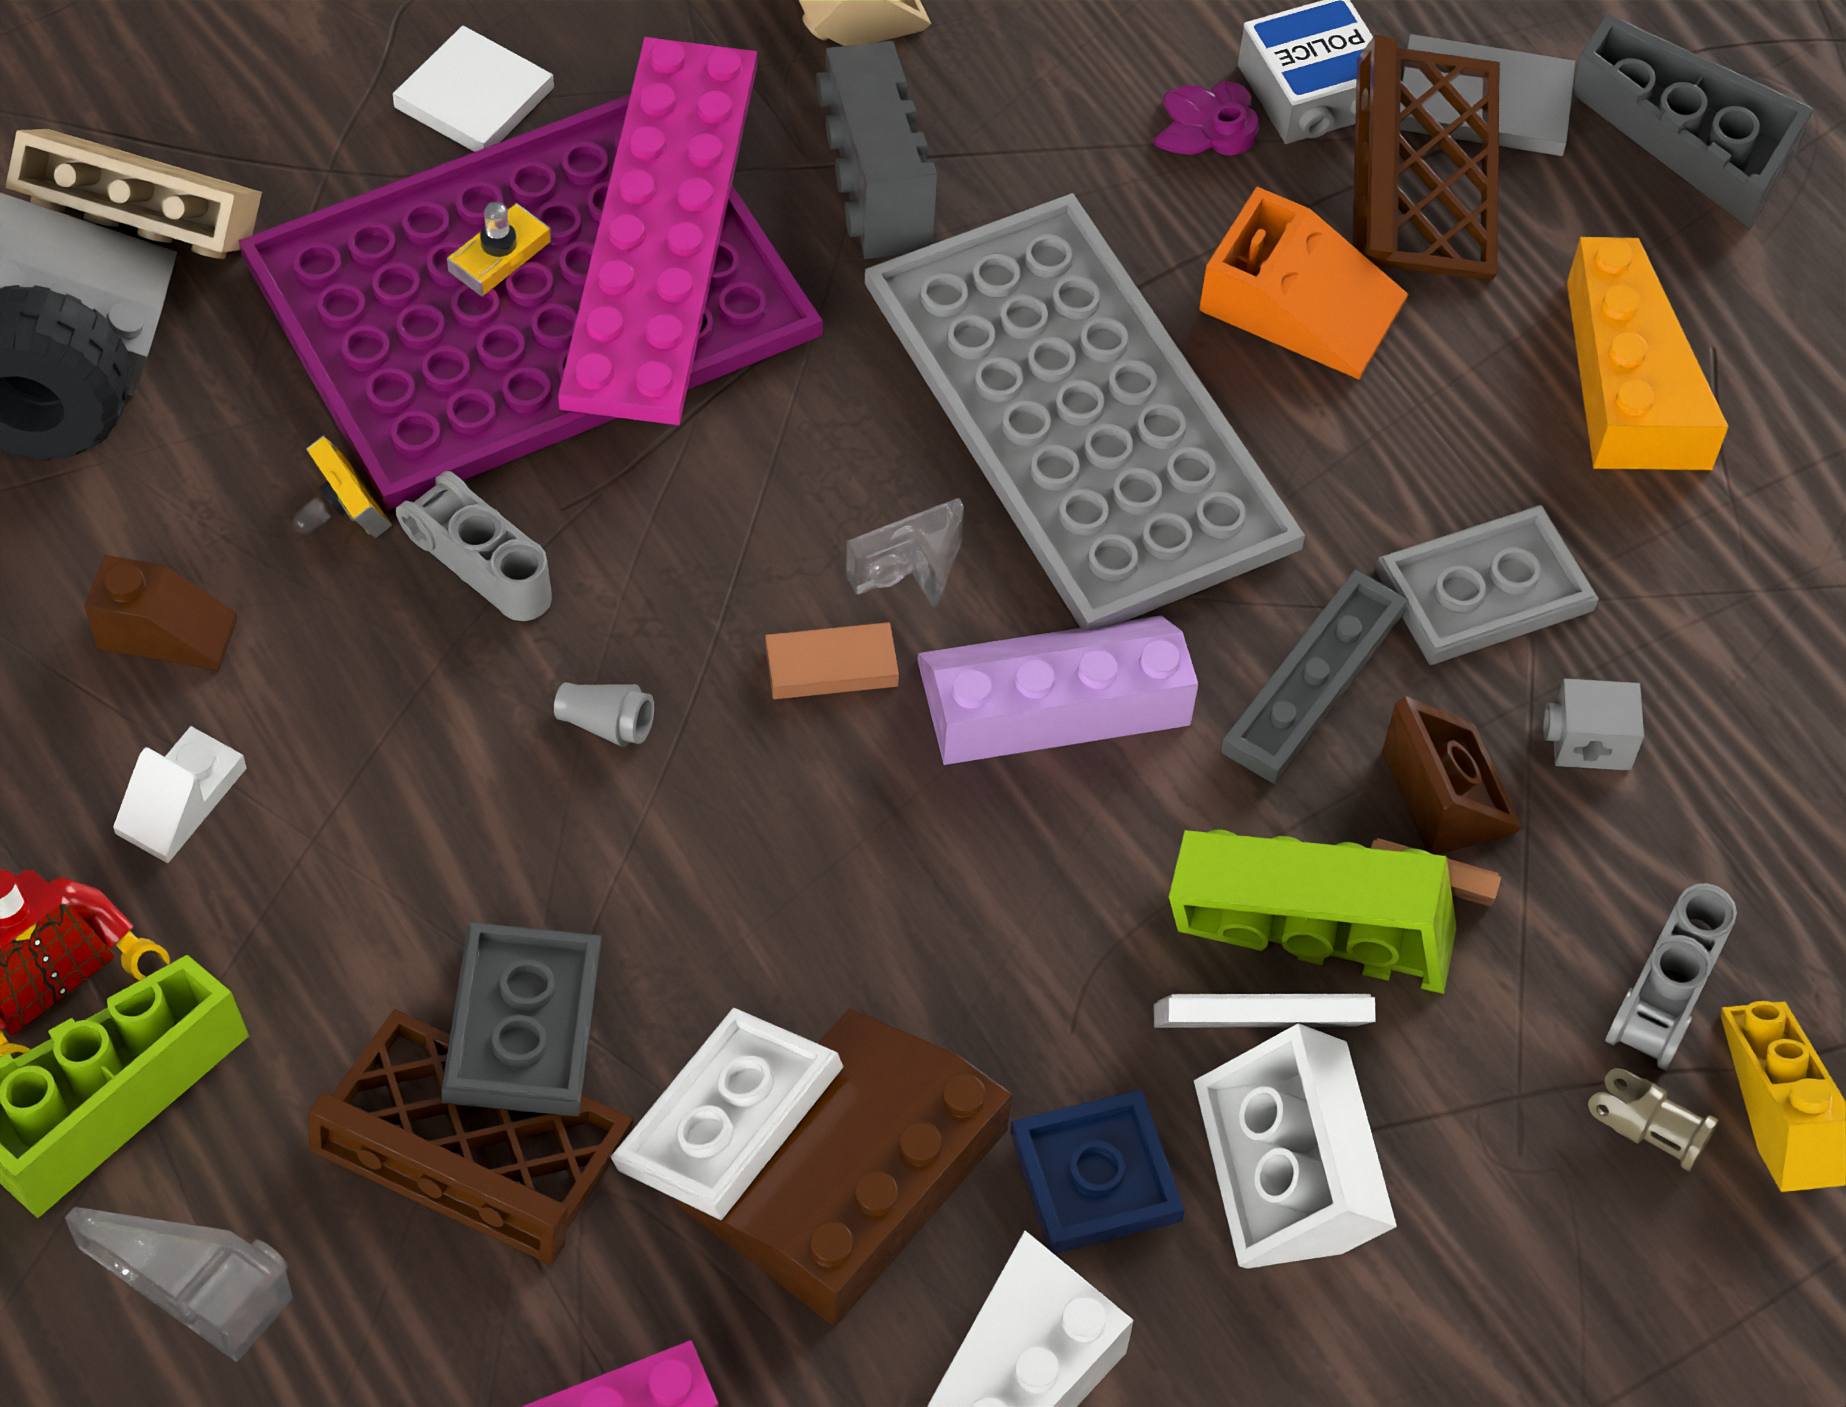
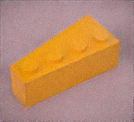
[1567,237,1728,470]

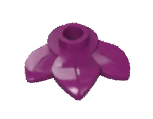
[1153,80,1260,155]

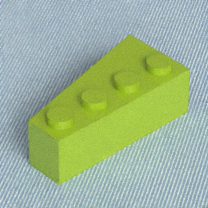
[1169,830,1457,994]
[0,955,249,1218]

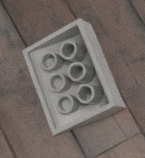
[0,193,177,396]

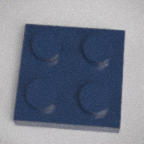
[1010,1089,1185,1254]

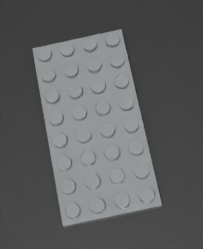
[865,193,1305,630]

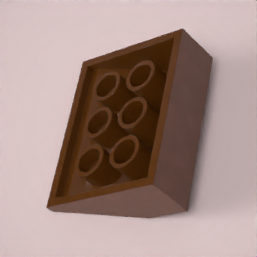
[674,1009,1012,1327]

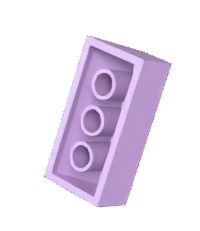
[917,615,1198,765]

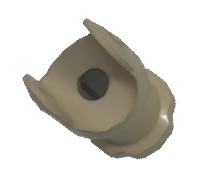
[1588,1068,1718,1172]

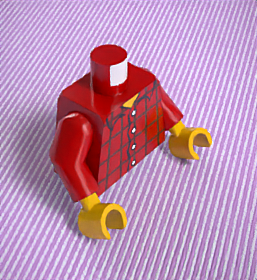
[0,870,170,1058]

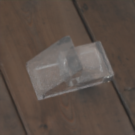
[846,498,964,607]

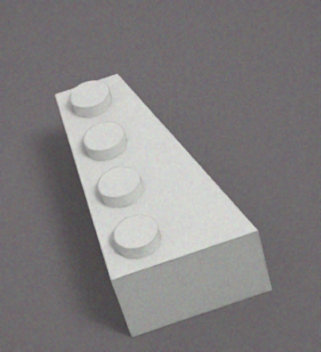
[927,1231,1134,1407]

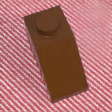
[85,555,237,671]

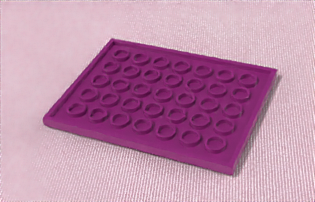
[238,94,823,511]

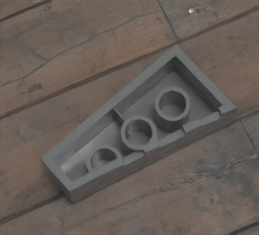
[1572,14,1814,230]
[816,41,937,259]

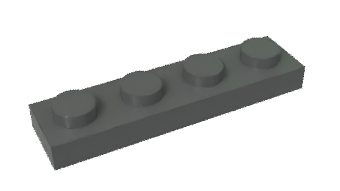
[1221,569,1408,785]

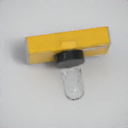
[447,202,551,297]
[292,436,392,538]

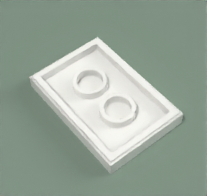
[1154,994,1375,1028]
[611,1007,843,1220]

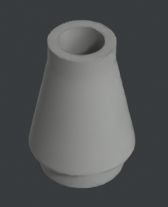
[554,682,654,747]

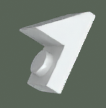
[113,726,247,863]

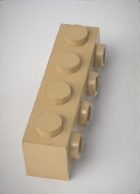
[5,129,262,259]

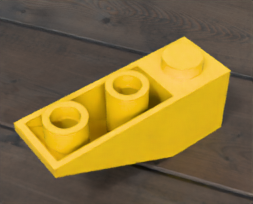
[1720,1001,1846,1192]

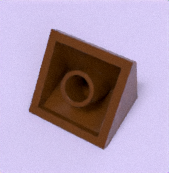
[1382,696,1523,855]

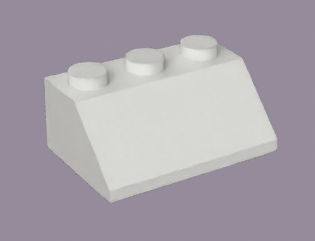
[1194,1023,1397,1268]

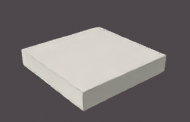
[393,25,554,152]

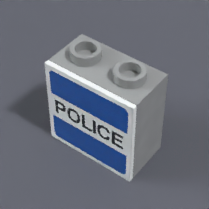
[1238,0,1373,144]

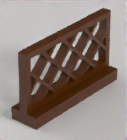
[1352,35,1500,281]
[308,1009,633,1265]

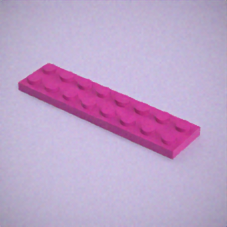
[558,37,757,426]

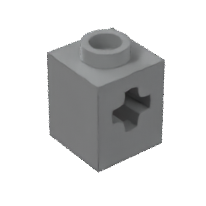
[1543,679,1644,771]

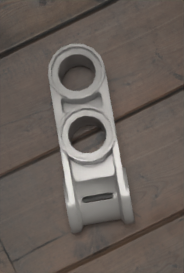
[396,471,552,621]
[1605,883,1737,1071]

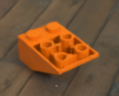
[1199,187,1408,379]

